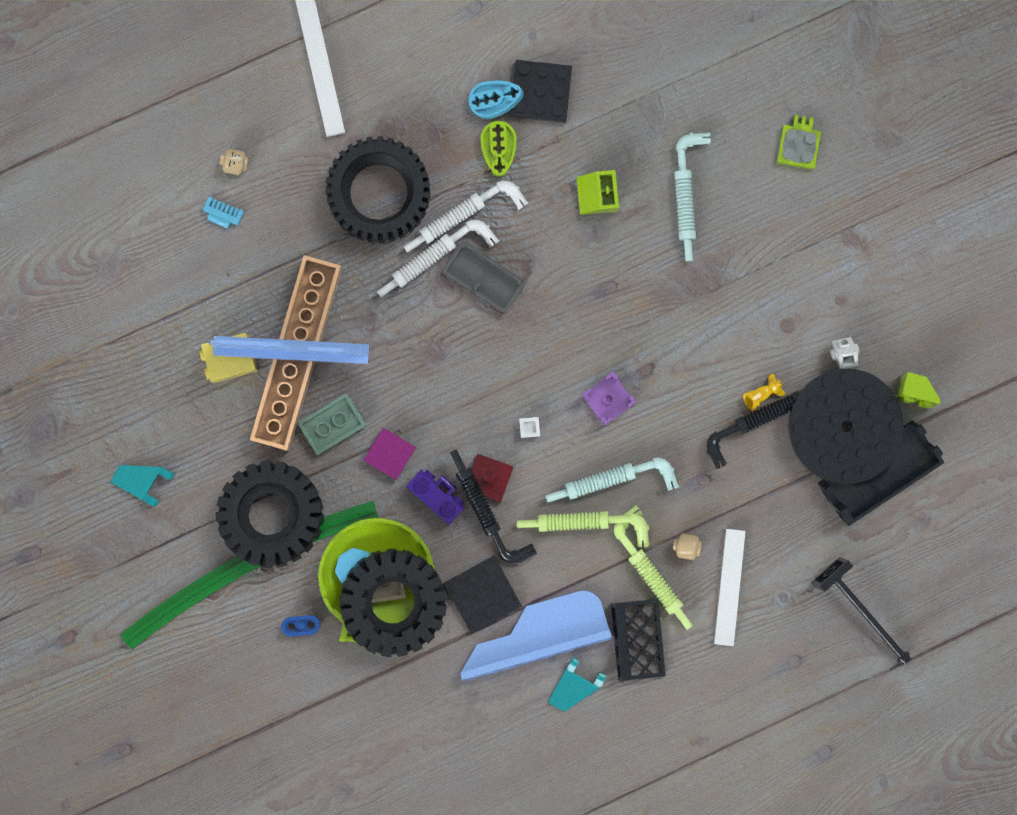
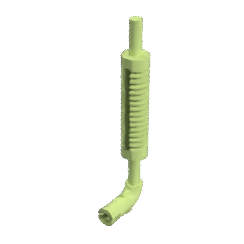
[614,505,693,630]
[517,511,649,548]

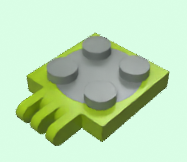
[777,114,821,170]

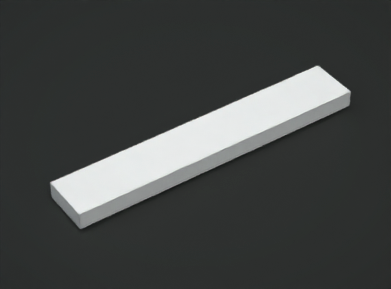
[714,529,745,646]

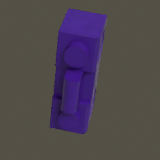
[406,469,465,525]

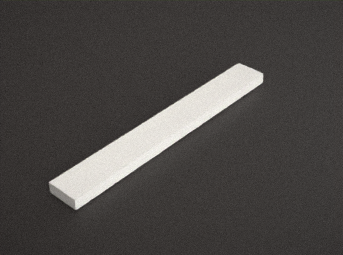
[295,0,345,137]

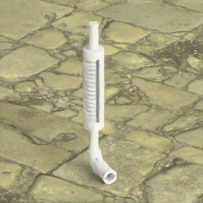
[403,181,528,253]
[377,220,499,298]

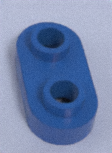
[281,615,320,637]

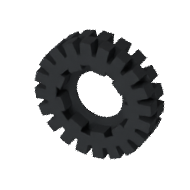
[216,460,324,568]
[340,548,447,657]

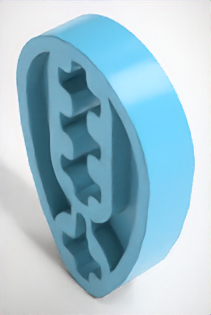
[469,80,524,119]

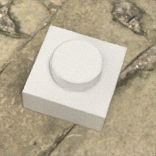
[519,417,540,438]

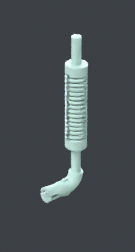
[674,132,711,262]
[545,457,679,503]

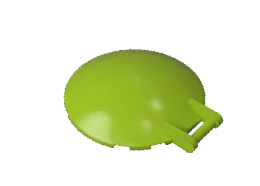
[318,518,434,643]

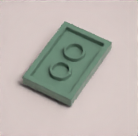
[298,393,367,456]

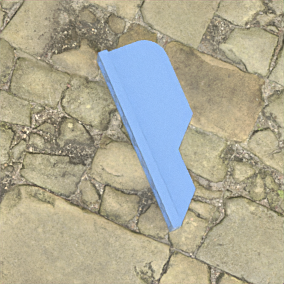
[209,336,369,364]
[460,591,612,682]

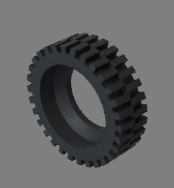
[326,136,430,244]

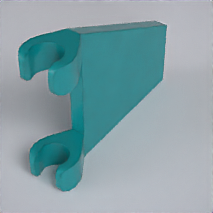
[110,465,174,507]
[548,657,606,712]

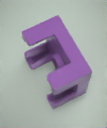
[582,371,636,426]

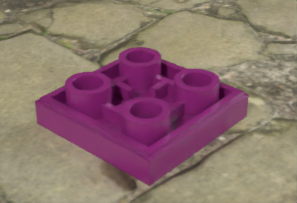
[363,428,416,480]

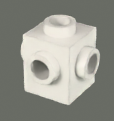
[830,337,860,369]

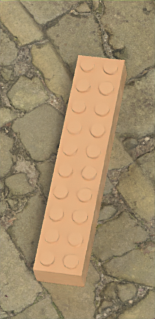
[250,255,342,451]

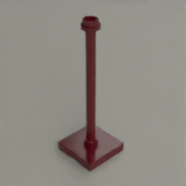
[472,454,513,503]

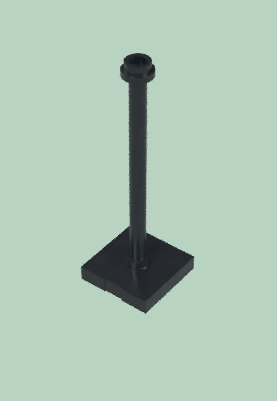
[811,557,911,665]

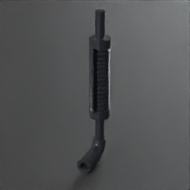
[706,391,799,469]
[450,449,537,564]

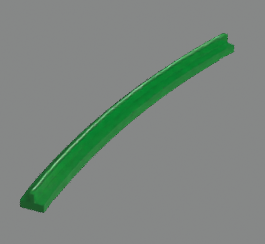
[120,501,379,650]

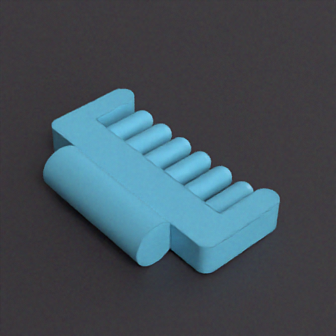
[203,196,244,229]

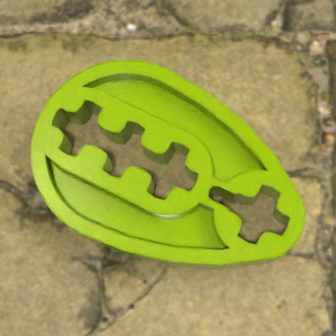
[480,121,517,177]

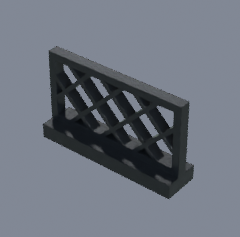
[611,599,666,681]

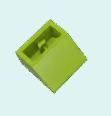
[576,170,619,215]
[895,372,941,409]

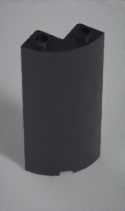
[817,420,944,526]

